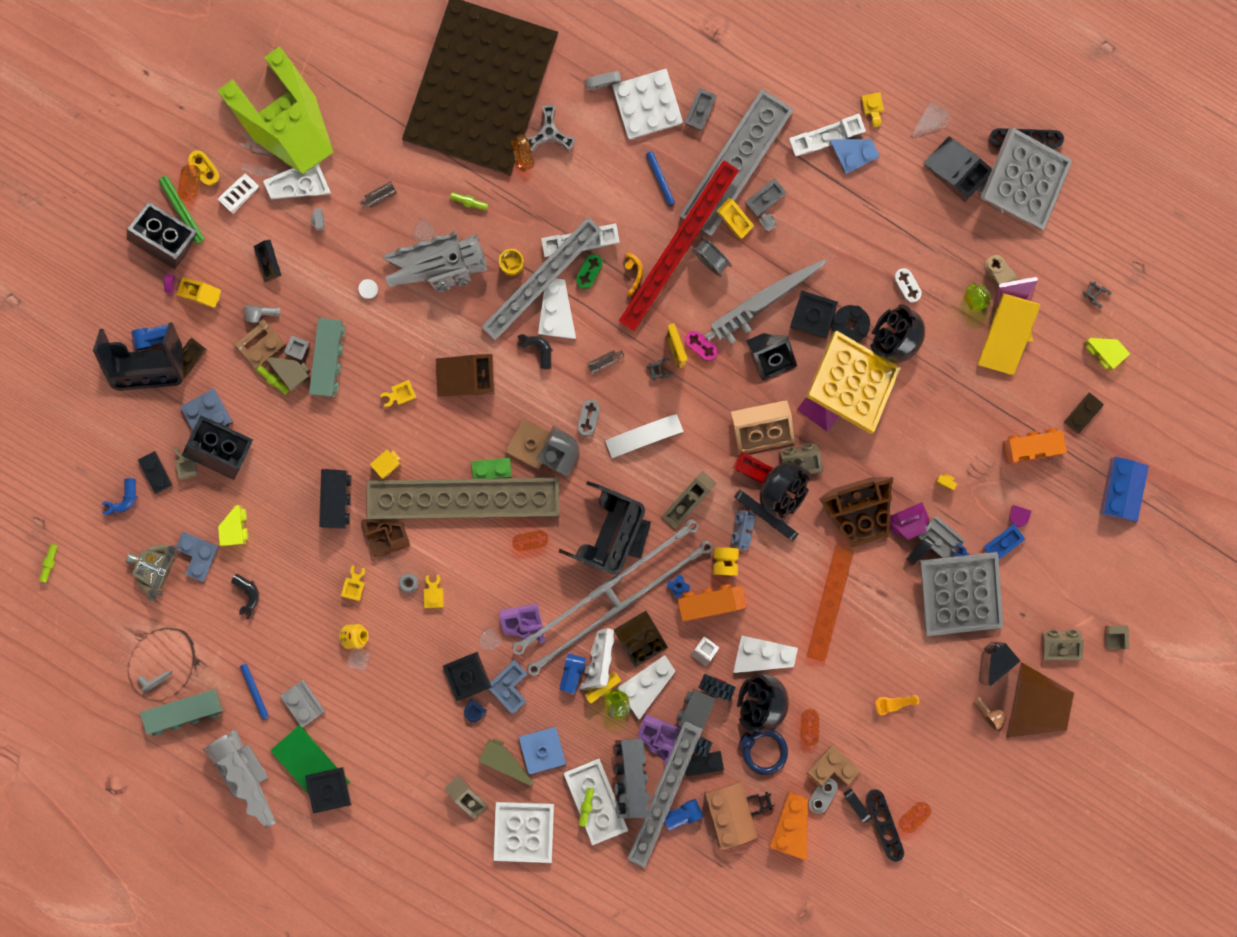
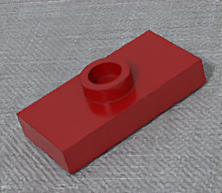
[732,451,773,484]

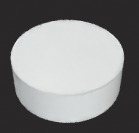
[358,279,378,299]

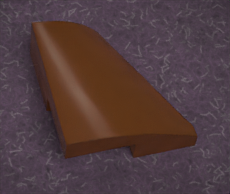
[361,519,410,558]

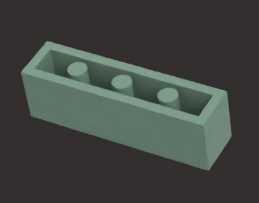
[309,318,346,398]
[140,689,224,736]

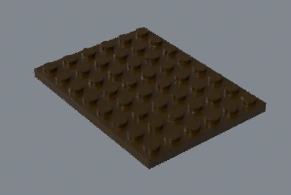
[402,0,558,176]

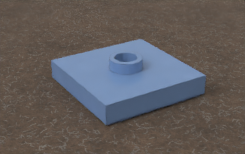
[519,727,566,774]

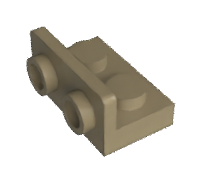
[780,443,823,477]
[1042,629,1084,661]

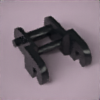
[747,792,775,815]

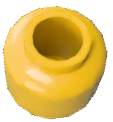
[339,624,369,649]

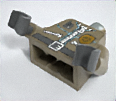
[126,544,180,603]

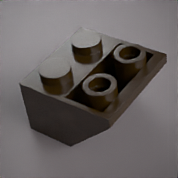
[614,611,668,667]

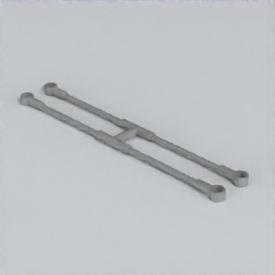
[512,520,713,675]

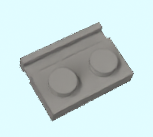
[918,516,965,558]
[280,680,325,727]

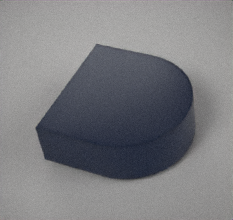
[464,699,487,722]

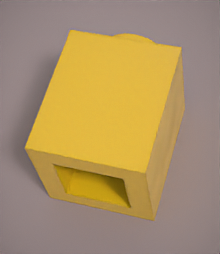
[370,449,401,480]

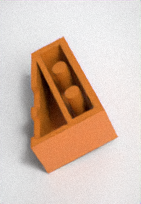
[1003,428,1067,464]
[678,584,747,621]
[769,791,808,861]

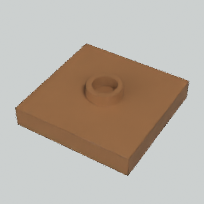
[505,418,549,470]

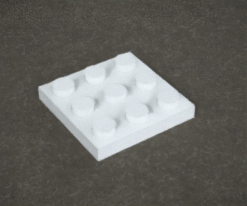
[612,69,683,140]
[494,802,554,863]

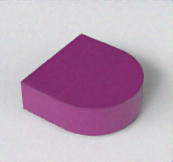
[164,274,175,295]
[1009,505,1031,527]

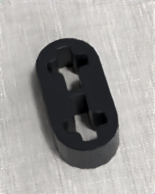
[906,535,935,565]
[843,788,872,823]

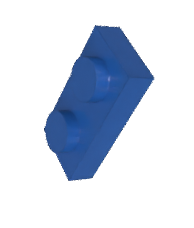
[983,524,1026,559]

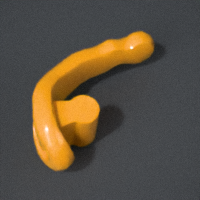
[624,253,643,297]
[875,695,919,716]

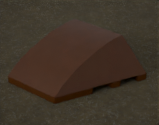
[819,477,893,547]
[1006,662,1074,738]

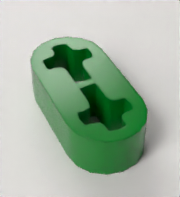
[576,254,602,289]

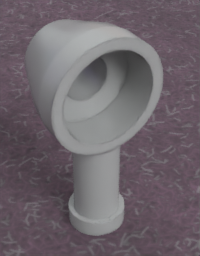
[243,305,280,322]

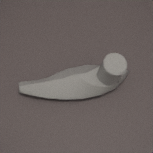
[137,670,173,692]

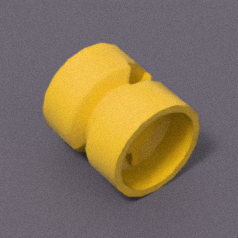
[499,249,524,277]
[713,548,739,576]

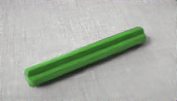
[159,176,204,244]

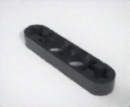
[989,128,1064,149]
[734,489,799,542]
[866,789,904,862]

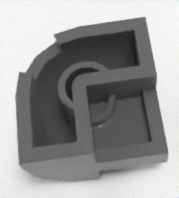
[536,426,580,478]

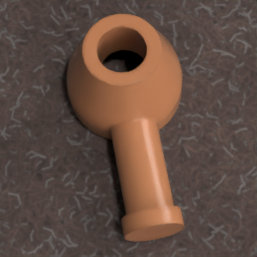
[973,697,1006,731]

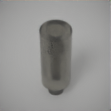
[359,181,397,208]
[587,350,625,376]

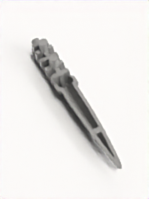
[705,260,828,345]

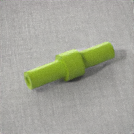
[450,192,488,211]
[256,365,290,395]
[39,544,58,583]
[579,787,594,827]

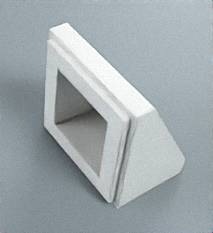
[691,636,719,666]

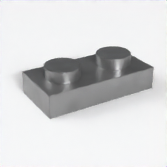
[684,88,717,131]
[745,178,787,218]

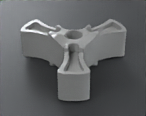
[524,105,575,153]

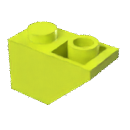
[1084,338,1130,371]
[218,505,248,546]

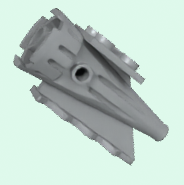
[383,231,488,292]
[202,729,276,829]

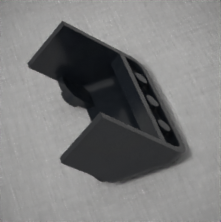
[93,322,184,391]
[558,481,645,574]

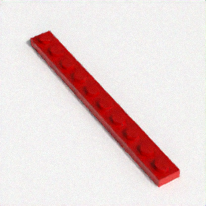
[619,160,739,331]

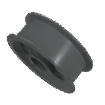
[691,237,732,277]

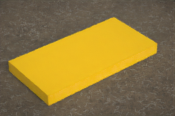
[977,293,1041,375]
[666,323,688,369]

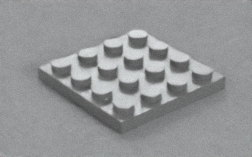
[980,128,1073,230]
[920,552,1003,636]

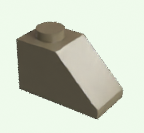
[267,357,311,391]
[444,775,488,819]

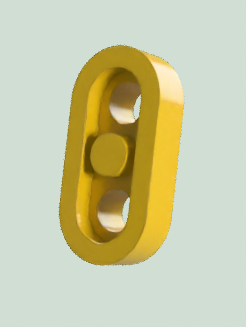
[188,150,220,186]

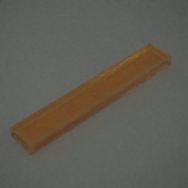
[806,545,854,662]

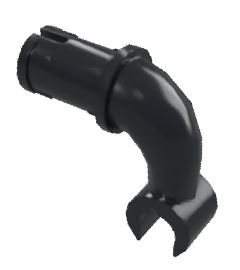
[517,334,553,369]
[231,574,259,619]

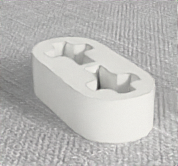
[894,268,922,303]

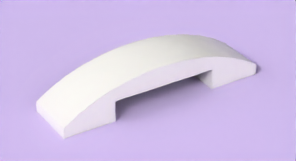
[788,114,866,157]
[541,223,620,257]
[605,414,683,458]

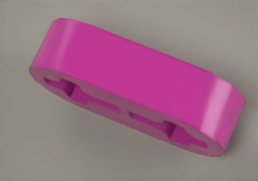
[685,331,717,361]

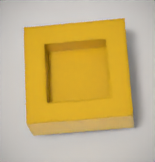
[935,473,958,491]

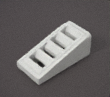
[218,173,259,214]

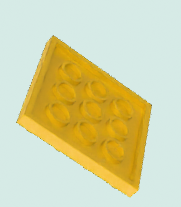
[806,331,900,434]

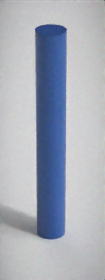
[646,151,675,206]
[240,663,269,719]

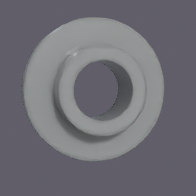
[759,213,777,231]
[399,574,418,593]

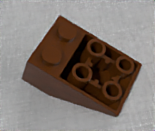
[436,354,495,397]

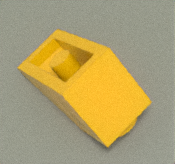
[176,277,221,308]

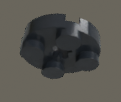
[832,305,870,343]

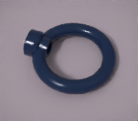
[738,730,788,775]

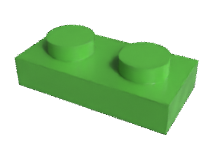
[472,458,512,479]

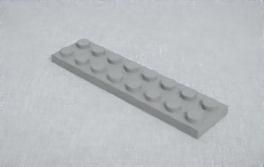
[679,89,794,237]

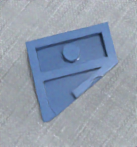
[829,139,880,174]

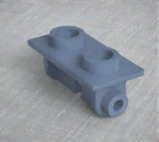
[731,510,756,550]

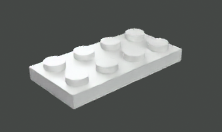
[564,758,628,845]

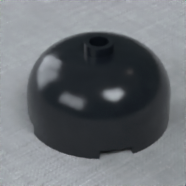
[870,304,925,363]
[759,463,812,521]
[737,673,789,733]

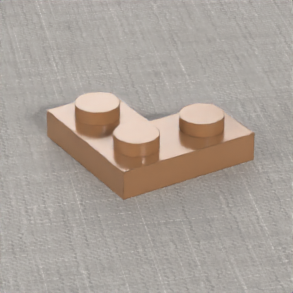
[806,745,860,787]

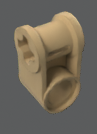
[985,255,1018,288]

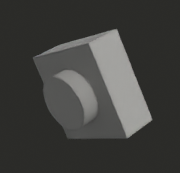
[311,208,325,231]
[284,336,310,361]

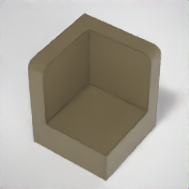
[1105,626,1129,649]

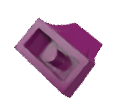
[890,502,929,540]

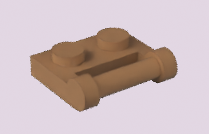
[234,319,285,369]

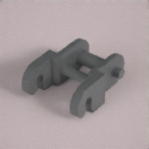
[1082,281,1112,309]
[646,358,674,381]

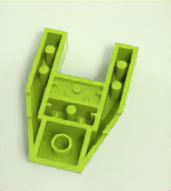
[217,46,334,174]

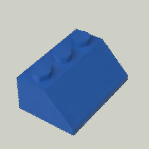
[1100,457,1149,522]

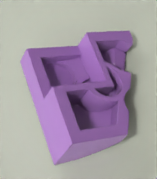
[500,603,545,643]
[638,715,681,765]

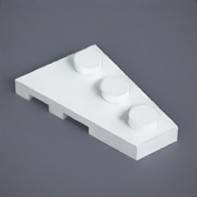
[263,164,331,199]
[538,278,576,339]
[580,628,614,691]
[733,635,798,673]
[617,655,675,719]

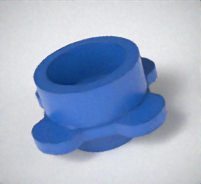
[667,575,690,598]

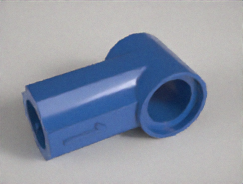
[131,324,168,351]
[559,653,586,694]
[665,799,704,831]

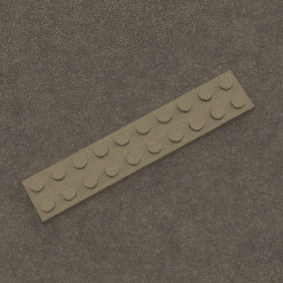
[367,478,559,519]

